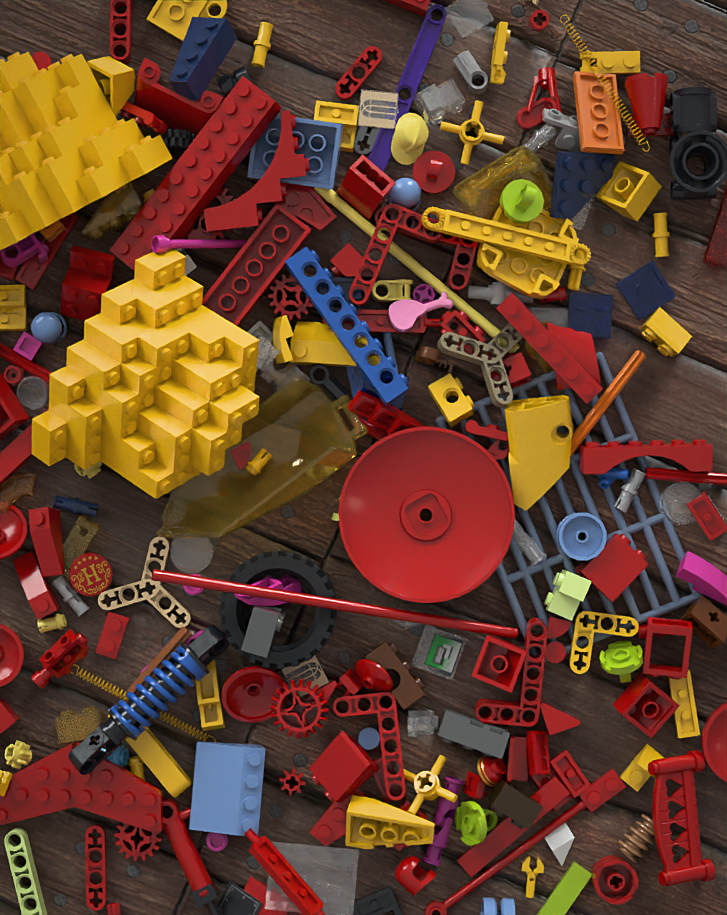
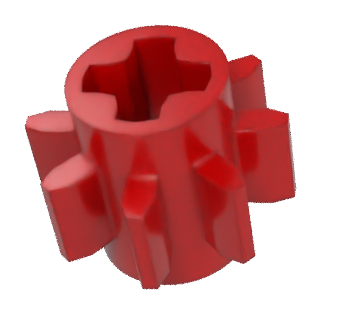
[279,767,306,795]

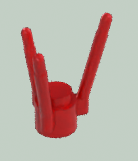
[527,67,562,113]

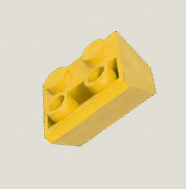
[639,307,692,357]

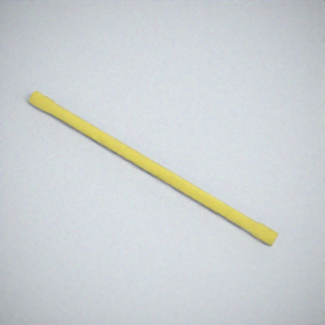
[314,187,520,354]

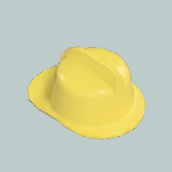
[391,113,429,165]

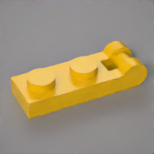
[579,51,640,75]

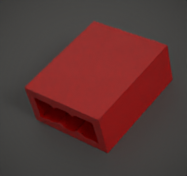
[337,154,396,220]
[579,533,649,602]

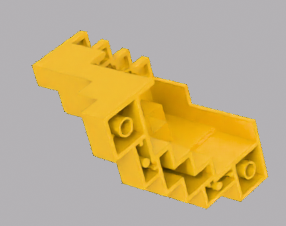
[0,52,173,250]
[32,248,260,499]

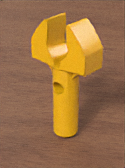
[521,856,544,899]

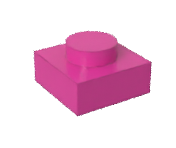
[13,332,44,361]

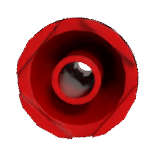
[625,73,668,136]

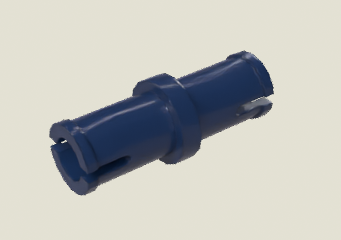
[53,495,99,518]

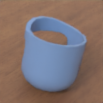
[389,178,421,212]
[31,312,68,344]

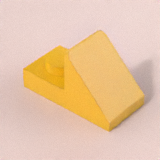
[620,744,664,792]

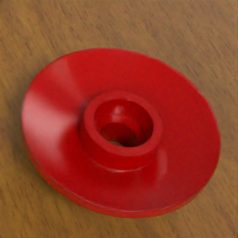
[354,659,393,693]

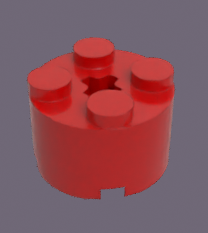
[591,855,638,905]

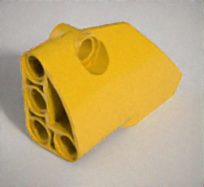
[504,395,573,511]

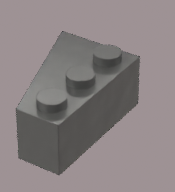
[241,604,286,658]
[437,708,510,759]

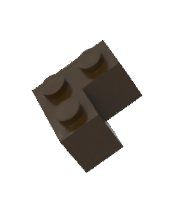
[488,777,543,829]

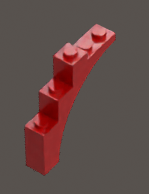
[204,110,310,231]

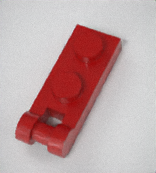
[120,102,167,135]
[464,420,509,443]

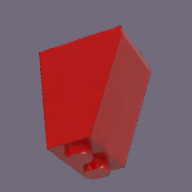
[309,731,380,804]

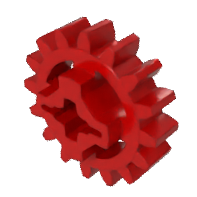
[268,274,313,321]
[114,823,162,861]

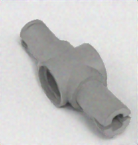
[468,282,533,306]

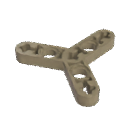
[437,323,523,408]

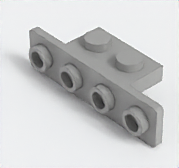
[542,108,625,153]

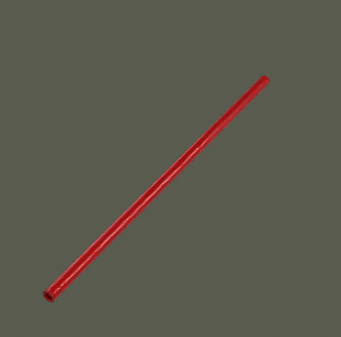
[152,569,518,639]

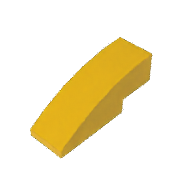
[195,659,225,731]

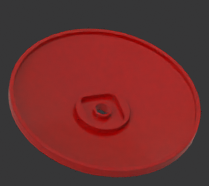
[338,427,515,603]

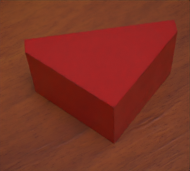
[540,701,581,735]

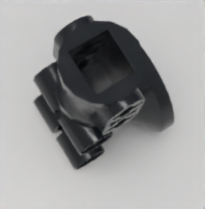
[669,87,727,200]

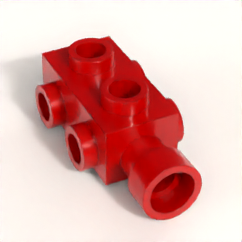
[439,309,492,360]
[31,629,90,689]

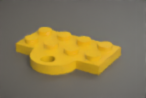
[147,0,228,42]

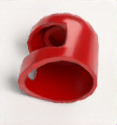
[394,856,437,896]

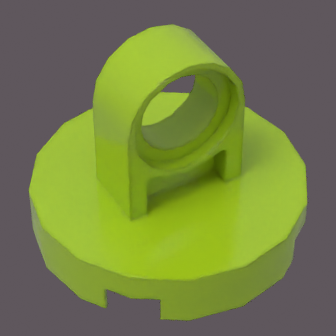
[500,179,544,224]
[599,641,644,683]
[454,801,498,846]

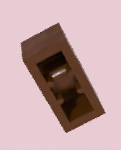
[680,595,727,649]

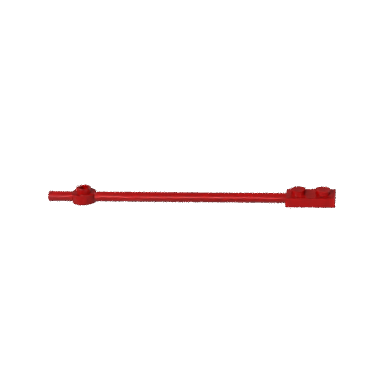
[425,768,626,915]

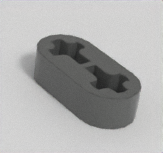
[354,115,381,156]

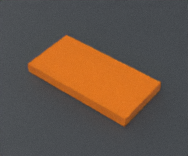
[573,71,625,154]

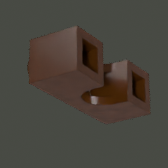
[365,640,425,709]

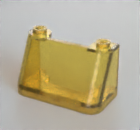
[453,146,553,221]

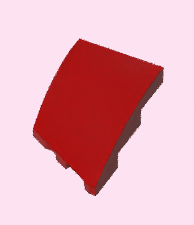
[546,322,601,390]

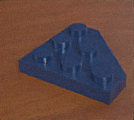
[549,151,615,218]

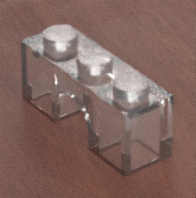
[256,334,311,399]

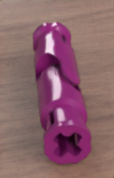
[422,775,464,866]

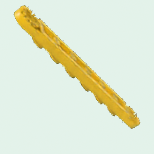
[421,207,591,267]

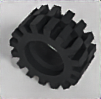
[158,129,196,158]

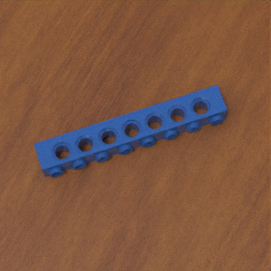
[285,246,409,406]

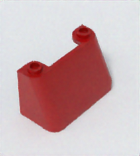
[134,58,224,136]

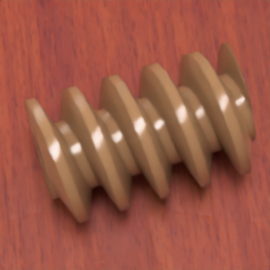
[617,814,655,864]

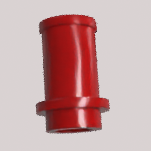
[539,285,566,304]

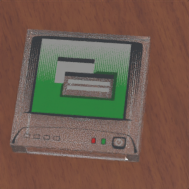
[411,624,467,680]

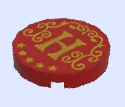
[68,552,113,596]

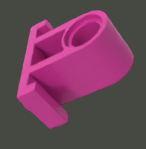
[0,232,49,267]

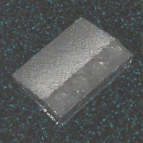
[265,841,359,915]

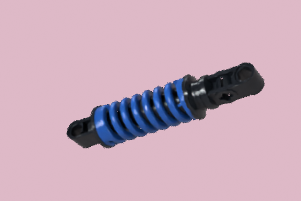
[68,626,229,775]

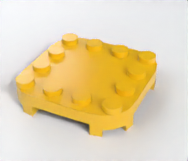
[477,206,579,299]

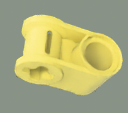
[371,279,413,302]

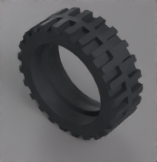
[219,550,337,669]

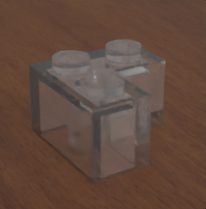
[414,78,465,126]

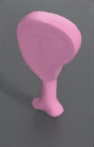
[388,291,453,332]

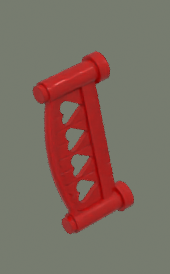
[648,750,716,887]

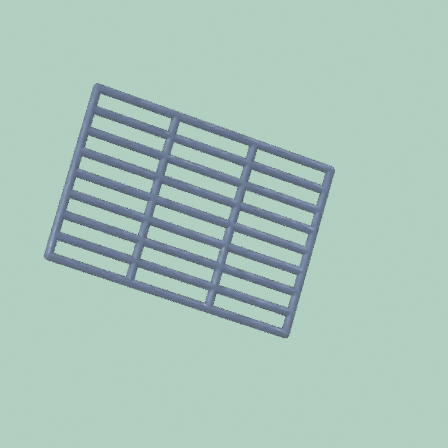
[436,352,702,663]

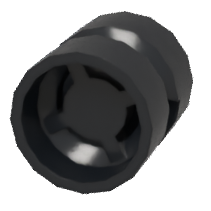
[216,66,252,98]

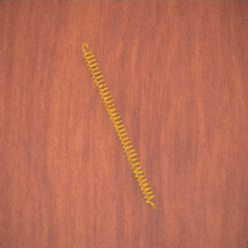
[560,15,650,152]
[71,664,216,742]

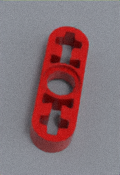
[335,46,382,100]

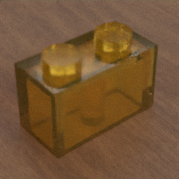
[55,706,103,744]

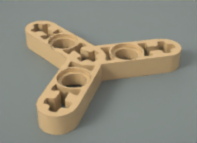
[98,536,191,628]

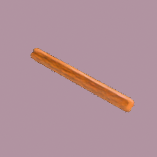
[570,350,646,457]

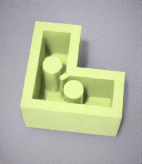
[544,569,592,621]

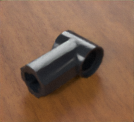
[309,365,349,405]

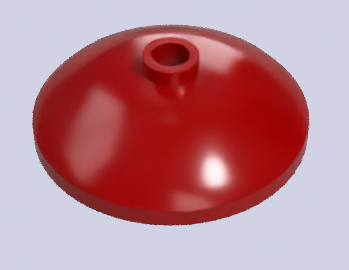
[0,502,28,560]
[0,624,24,687]
[221,666,287,723]

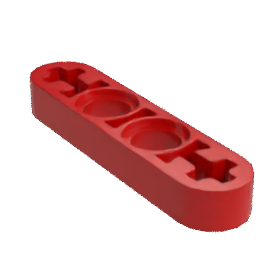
[85,824,107,911]

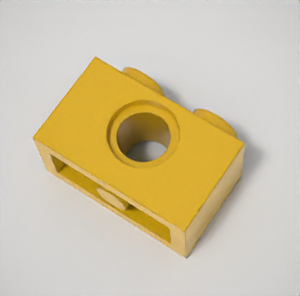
[428,373,474,427]

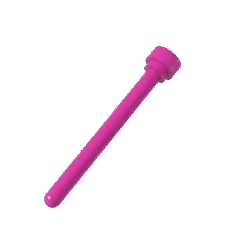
[151,235,247,253]

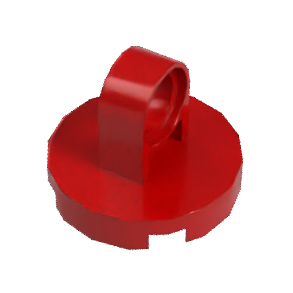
[412,150,455,194]

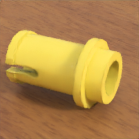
[37,613,67,633]

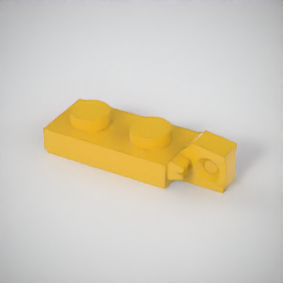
[489,22,510,85]

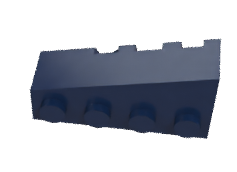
[169,17,237,101]

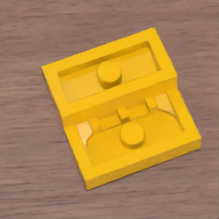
[314,100,359,152]
[0,285,27,332]
[272,315,294,364]

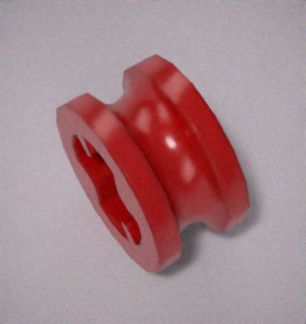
[529,10,550,31]

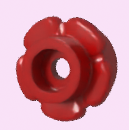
[3,365,24,386]

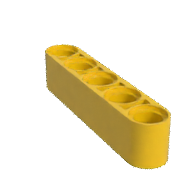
[108,702,192,798]

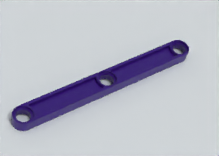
[368,4,447,172]

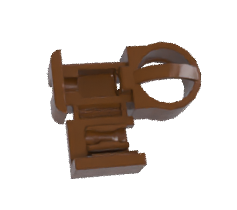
[415,346,454,375]

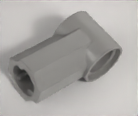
[453,50,488,95]

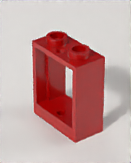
[643,617,693,680]

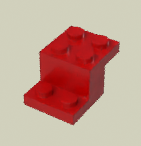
[61,245,115,321]

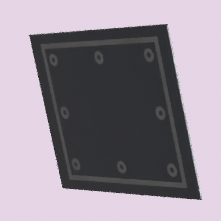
[217,881,263,915]

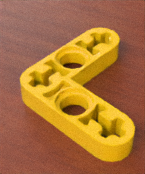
[569,611,639,674]

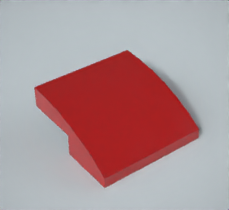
[528,749,591,811]

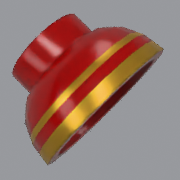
[477,756,506,787]

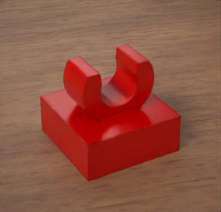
[336,668,363,697]
[463,771,488,799]

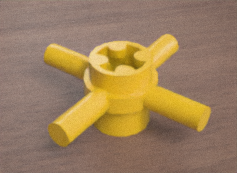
[439,100,504,166]
[398,755,457,815]

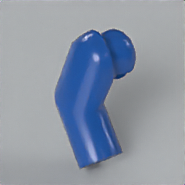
[598,467,629,489]

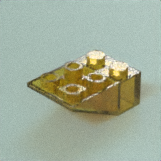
[82,182,144,241]

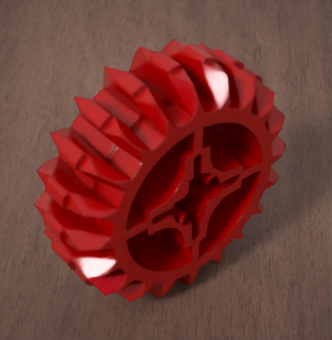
[269,678,329,739]

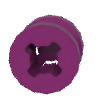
[413,284,435,304]

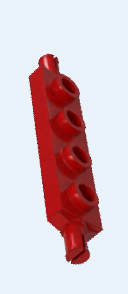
[322,309,440,334]
[244,828,325,915]

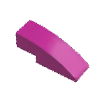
[676,551,727,605]
[234,575,302,606]

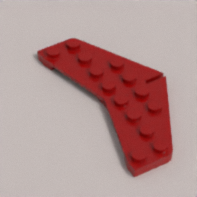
[0,742,163,832]

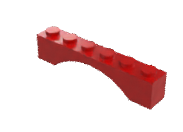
[496,293,603,404]
[579,439,713,474]

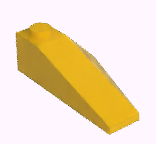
[290,321,380,367]
[345,795,435,849]

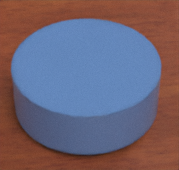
[358,727,380,749]

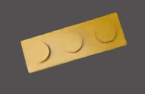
[668,670,700,738]

